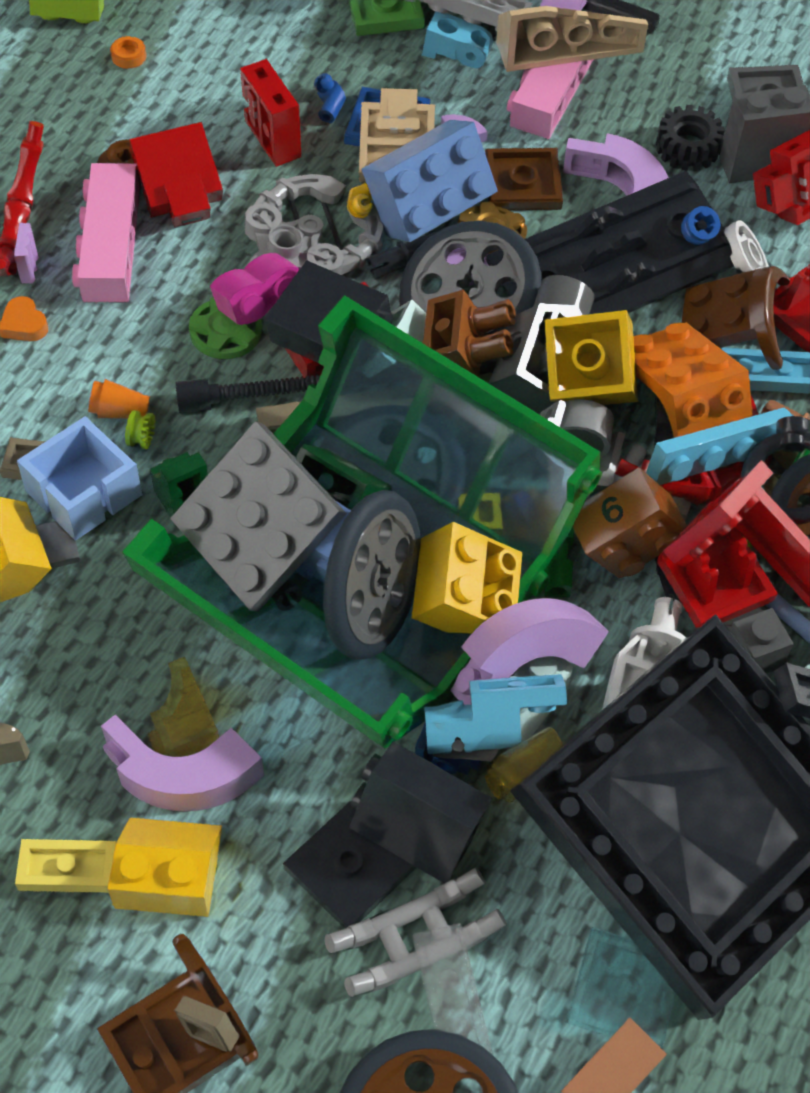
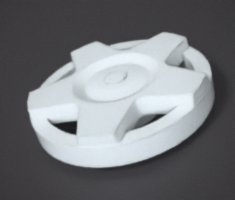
[724,220,769,273]

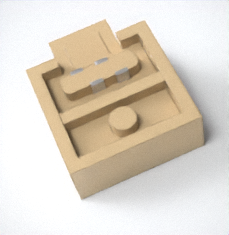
[359,88,435,182]

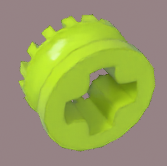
[125,410,156,450]

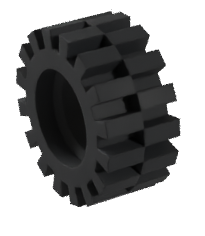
[656,105,725,171]

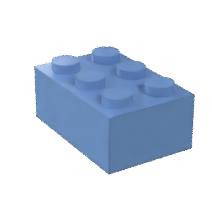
[361,120,498,242]

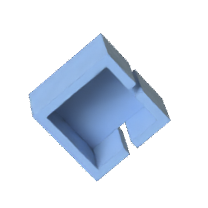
[17,416,142,541]

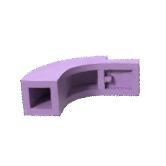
[563,134,668,196]
[451,598,609,705]
[101,715,264,811]

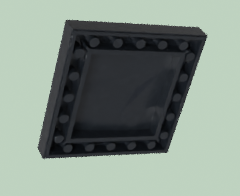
[509,614,810,1020]

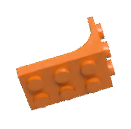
[633,322,752,438]

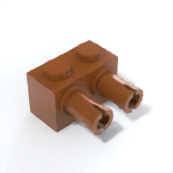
[423,289,516,390]

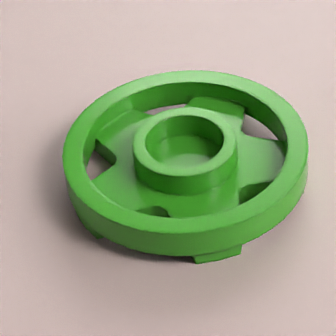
[189,297,262,359]

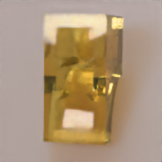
[147,656,219,757]

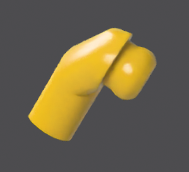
[347,183,373,219]

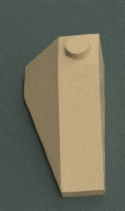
[496,6,648,72]

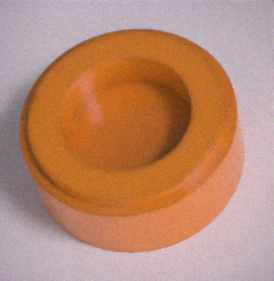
[110,36,146,69]

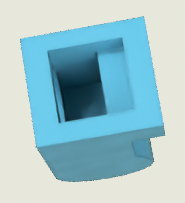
[422,11,493,68]

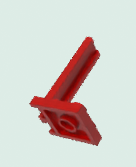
[663,460,810,607]

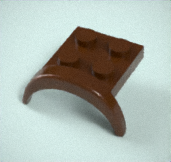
[681,266,790,370]
[97,934,259,1093]

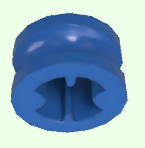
[681,206,721,245]

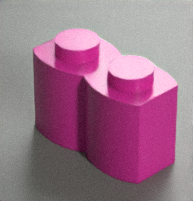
[210,253,299,325]

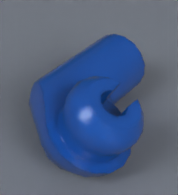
[314,73,346,123]

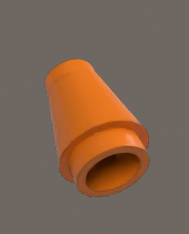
[88,379,150,419]

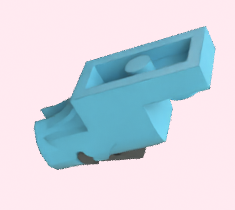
[425,674,567,761]

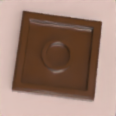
[485,148,563,210]

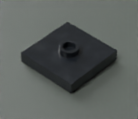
[283,801,416,928]

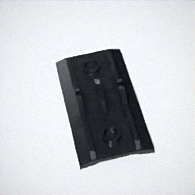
[485,171,735,314]

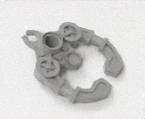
[244,174,383,275]

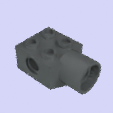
[489,275,594,415]

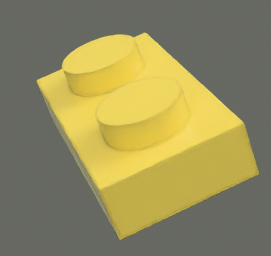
[15,839,116,893]

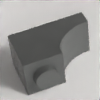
[723,608,794,674]

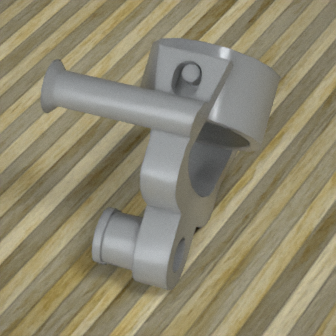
[504,399,625,512]

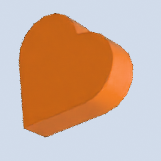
[0,296,48,341]

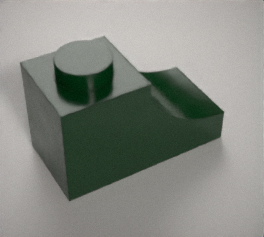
[150,452,208,527]

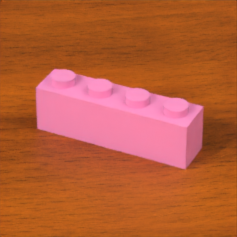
[507,59,594,139]
[72,163,140,302]

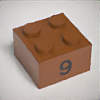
[573,467,687,578]

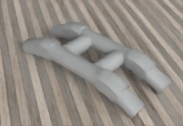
[324,867,507,997]

